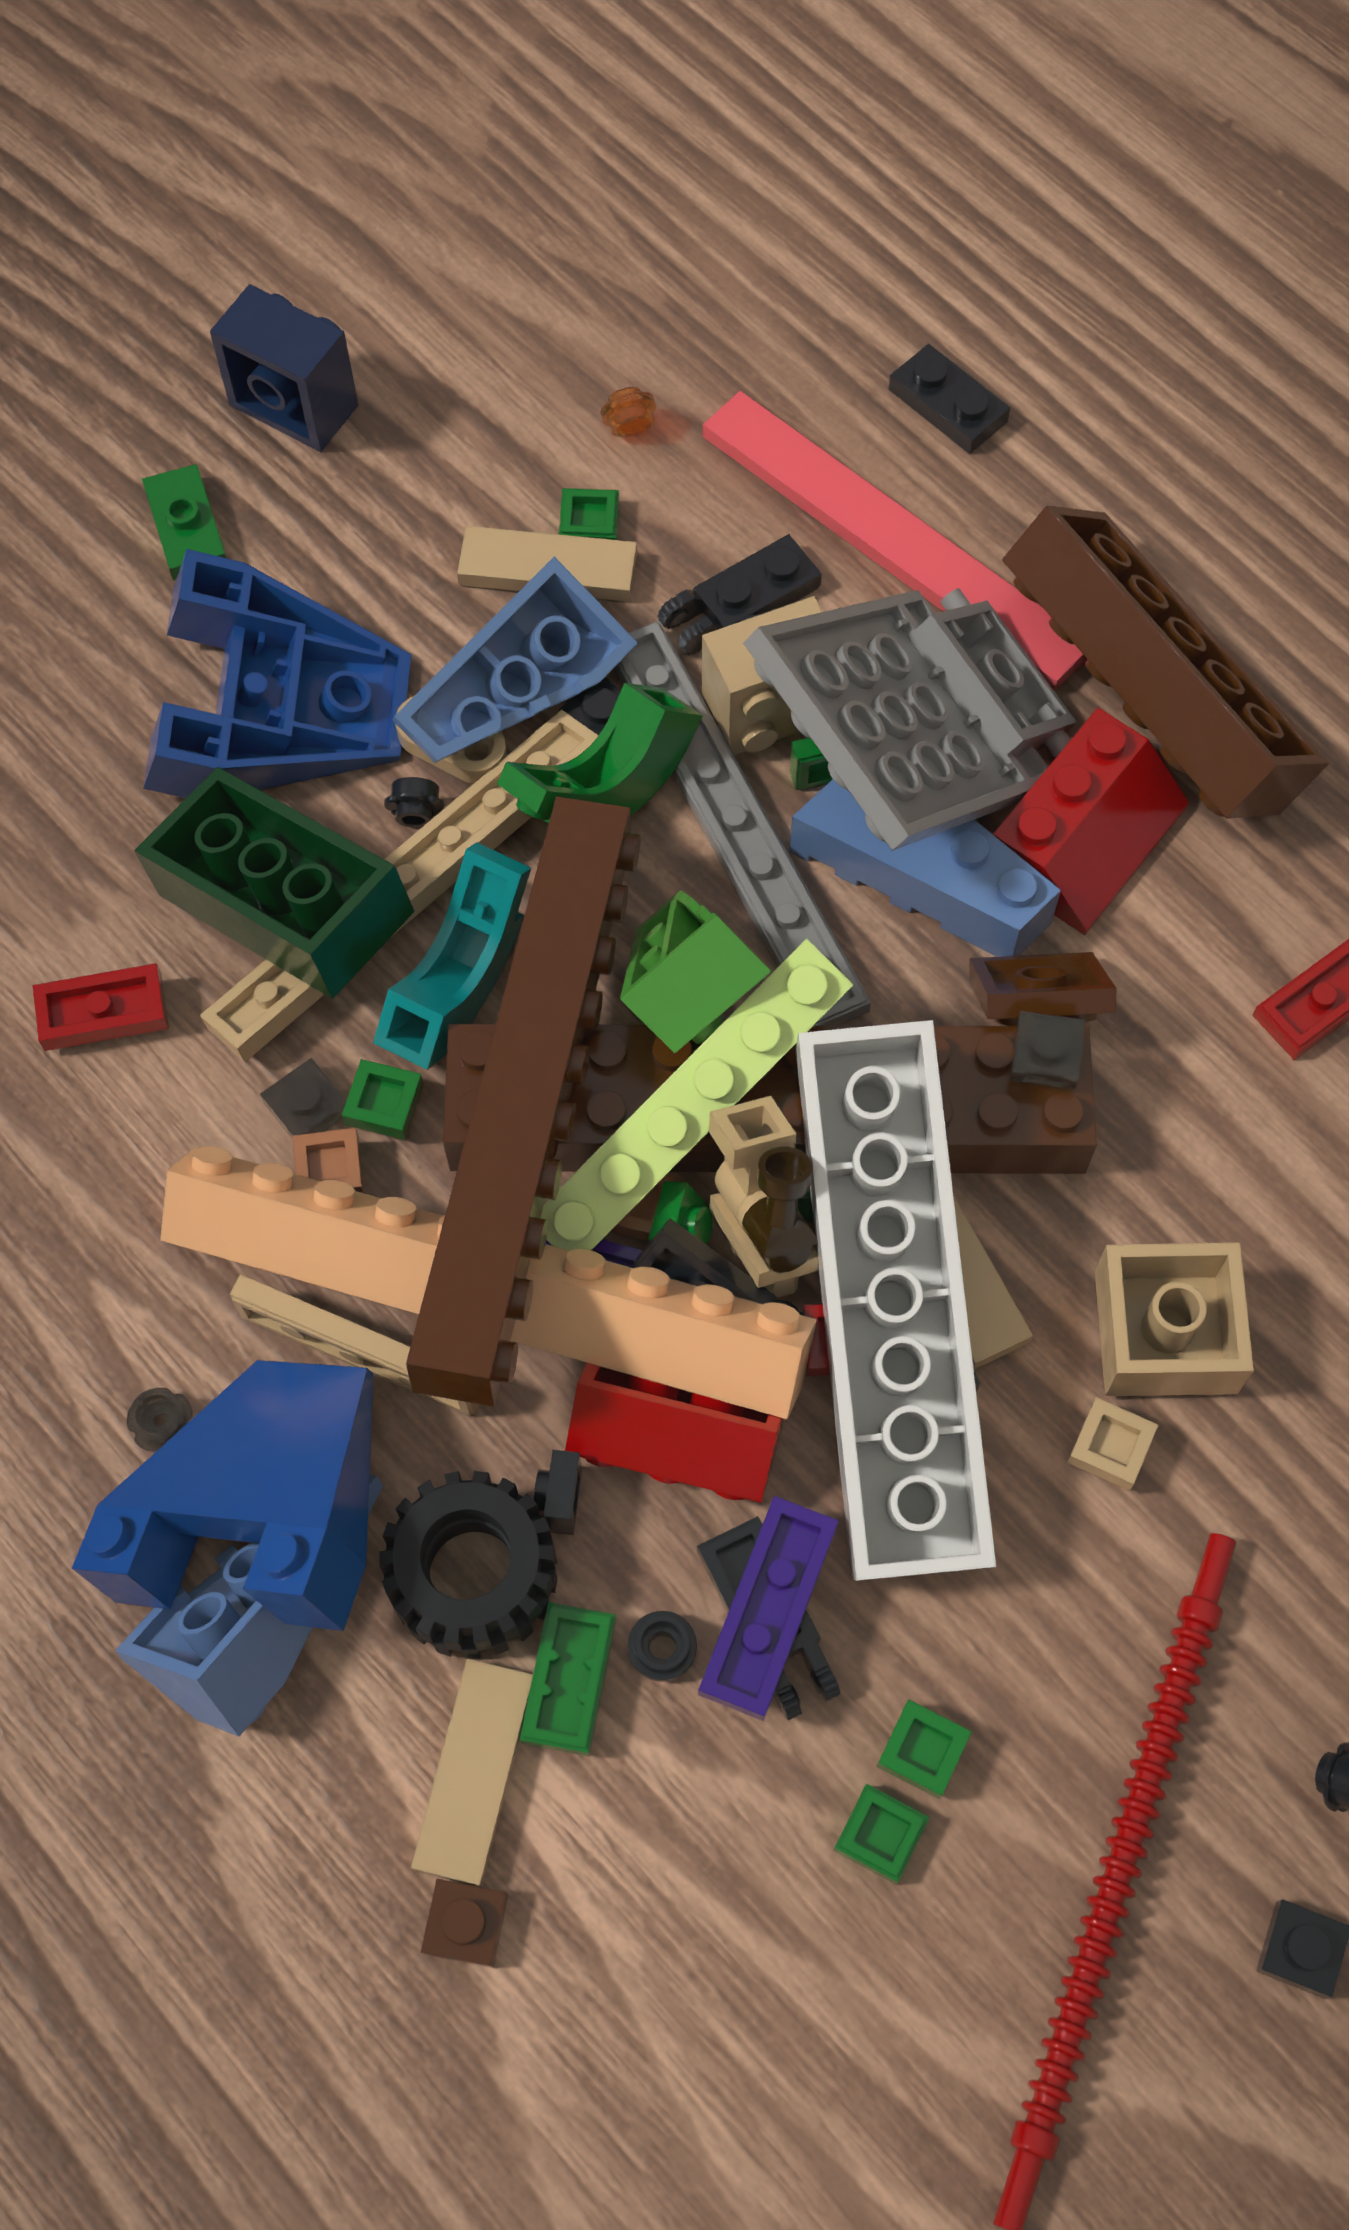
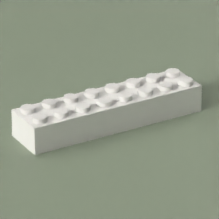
[795,1020,996,1580]

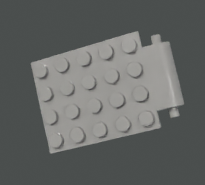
[743,588,1076,851]

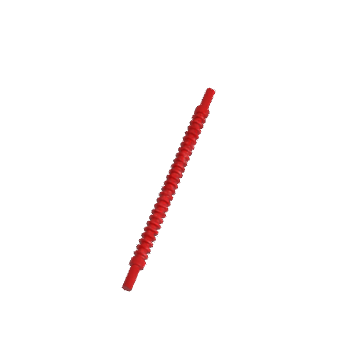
[993,1533,1237,2230]

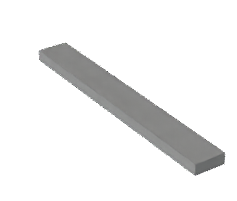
[614,621,871,1025]

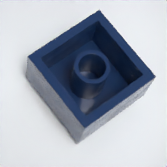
[210,284,359,452]

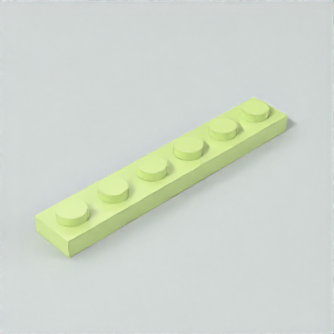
[541,938,853,1251]

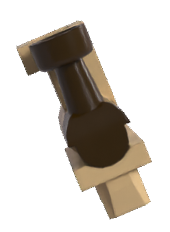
[709,1096,819,1298]

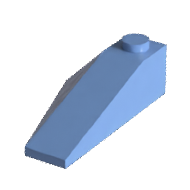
[392,556,638,763]
[115,1474,383,1737]

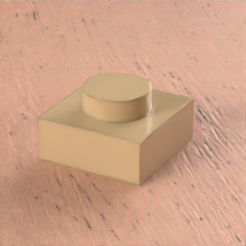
[1067,1397,1158,1491]

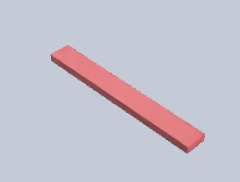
[703,391,1087,692]

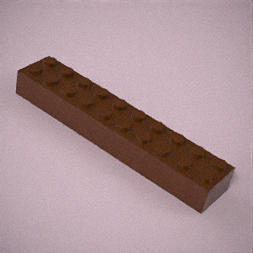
[443,1024,1097,1174]

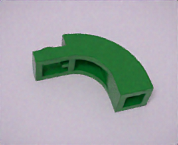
[497,683,703,823]

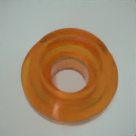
[600,387,657,437]

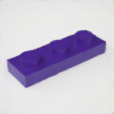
[698,1496,839,1721]

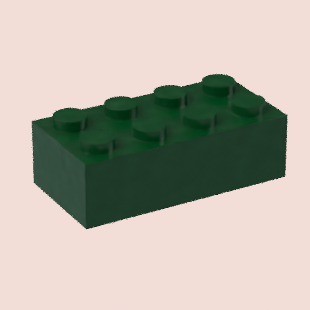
[134,767,415,999]

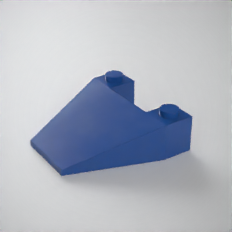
[143,549,411,798]
[71,1360,374,1631]

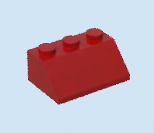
[993,707,1189,935]
[565,1362,784,1503]

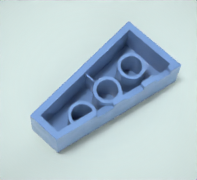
[790,779,1061,957]

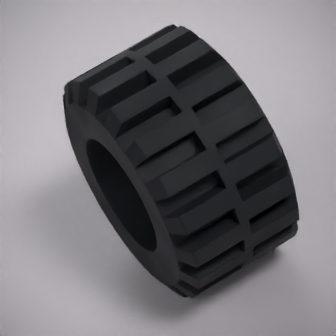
[379,1471,558,1659]

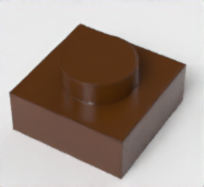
[421,1879,508,1968]

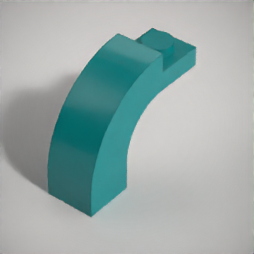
[373,842,532,1070]

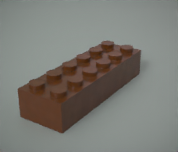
[1002,505,1330,819]

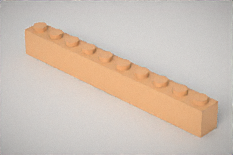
[160,1146,817,1419]

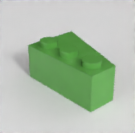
[620,890,772,1053]

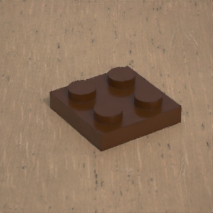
[969,952,1117,1026]

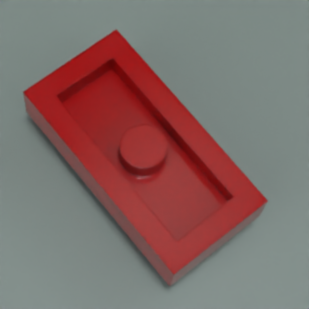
[32,963,169,1051]

